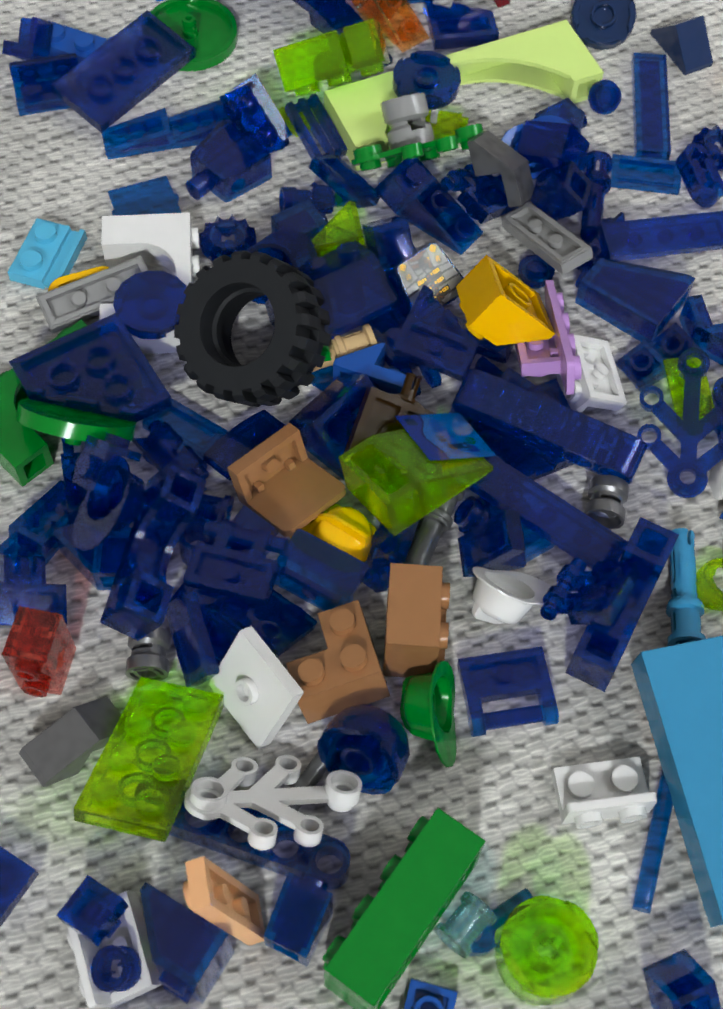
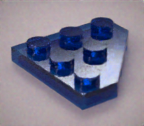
[9,312,172,422]

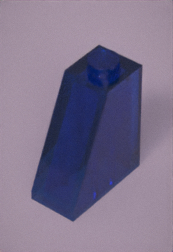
[575,258,695,347]

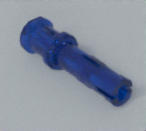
[579,151,613,243]

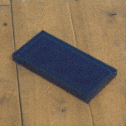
[51,10,196,133]

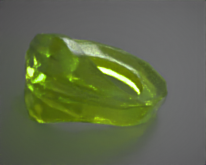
[696,558,723,611]

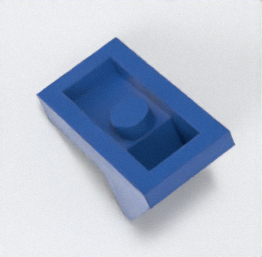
[333,342,406,396]

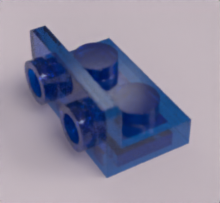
[9,53,87,116]

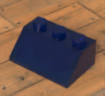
[263,240,401,340]

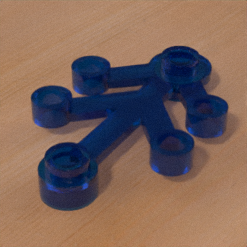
[637,348,723,499]

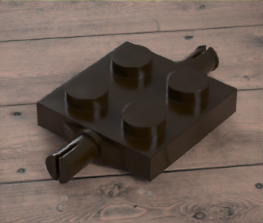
[341,373,436,505]

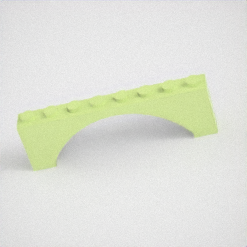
[324,20,604,171]

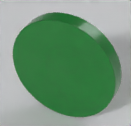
[142,0,238,71]
[16,398,136,446]

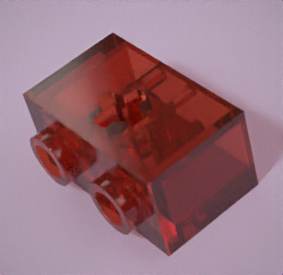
[2,606,76,697]

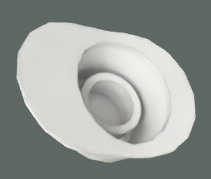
[472,566,560,624]

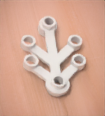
[184,755,362,850]

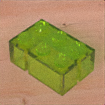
[273,18,390,97]

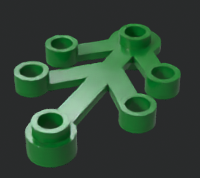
[351,123,483,172]

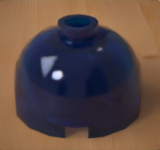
[317,704,410,795]

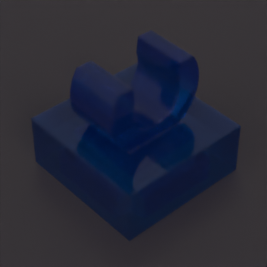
[56,875,129,947]

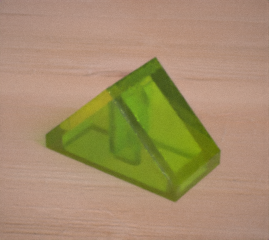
[307,200,369,274]

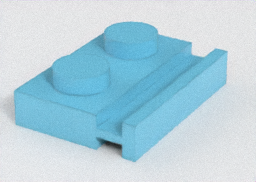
[8,218,87,289]

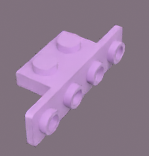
[515,280,582,395]

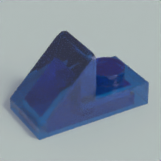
[458,509,526,577]

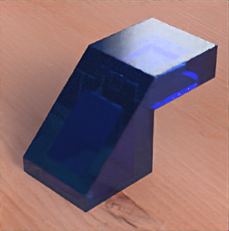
[679,295,723,366]

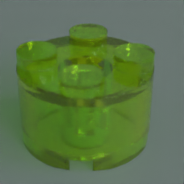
[495,895,599,1006]

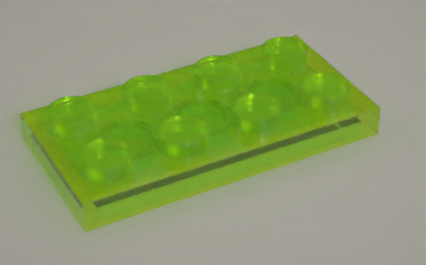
[73,677,224,842]

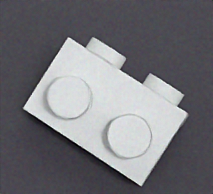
[65,891,163,1008]

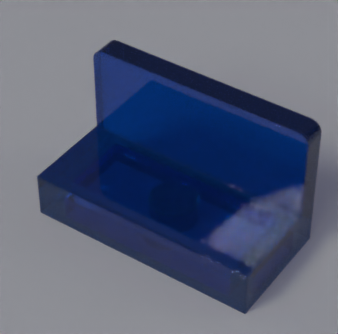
[272,529,369,611]

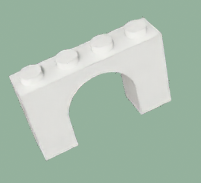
[99,212,200,355]

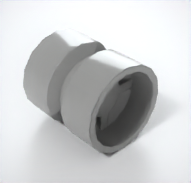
[381,93,435,150]

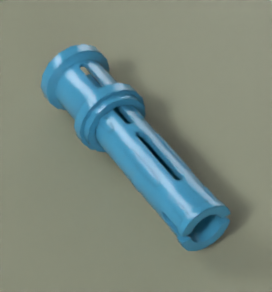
[666,528,706,646]

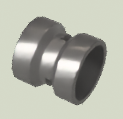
[584,475,630,530]
[125,625,171,681]

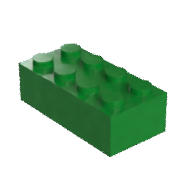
[322,808,486,1009]

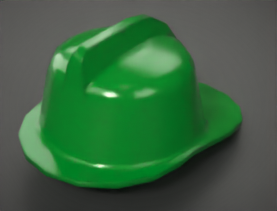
[400,661,457,767]

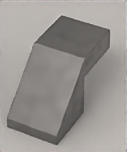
[467,131,535,207]
[19,696,132,787]

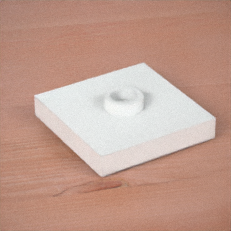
[208,626,304,750]

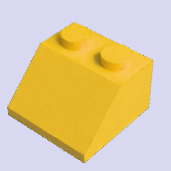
[456,255,555,346]

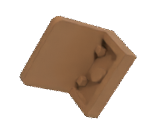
[227,423,346,537]

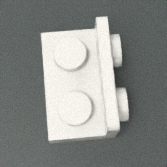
[556,334,627,417]
[551,756,658,829]

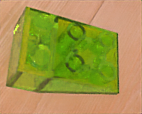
[339,429,493,536]

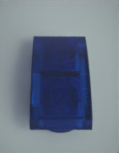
[615,322,701,391]
[203,410,286,481]

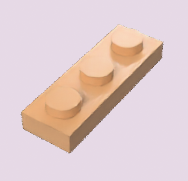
[183,856,266,946]

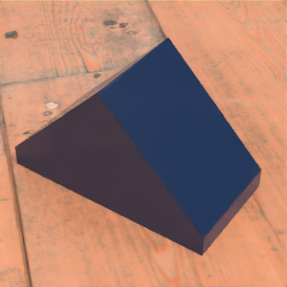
[650,15,713,76]

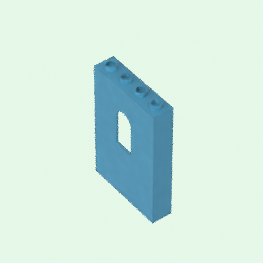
[631,636,723,928]

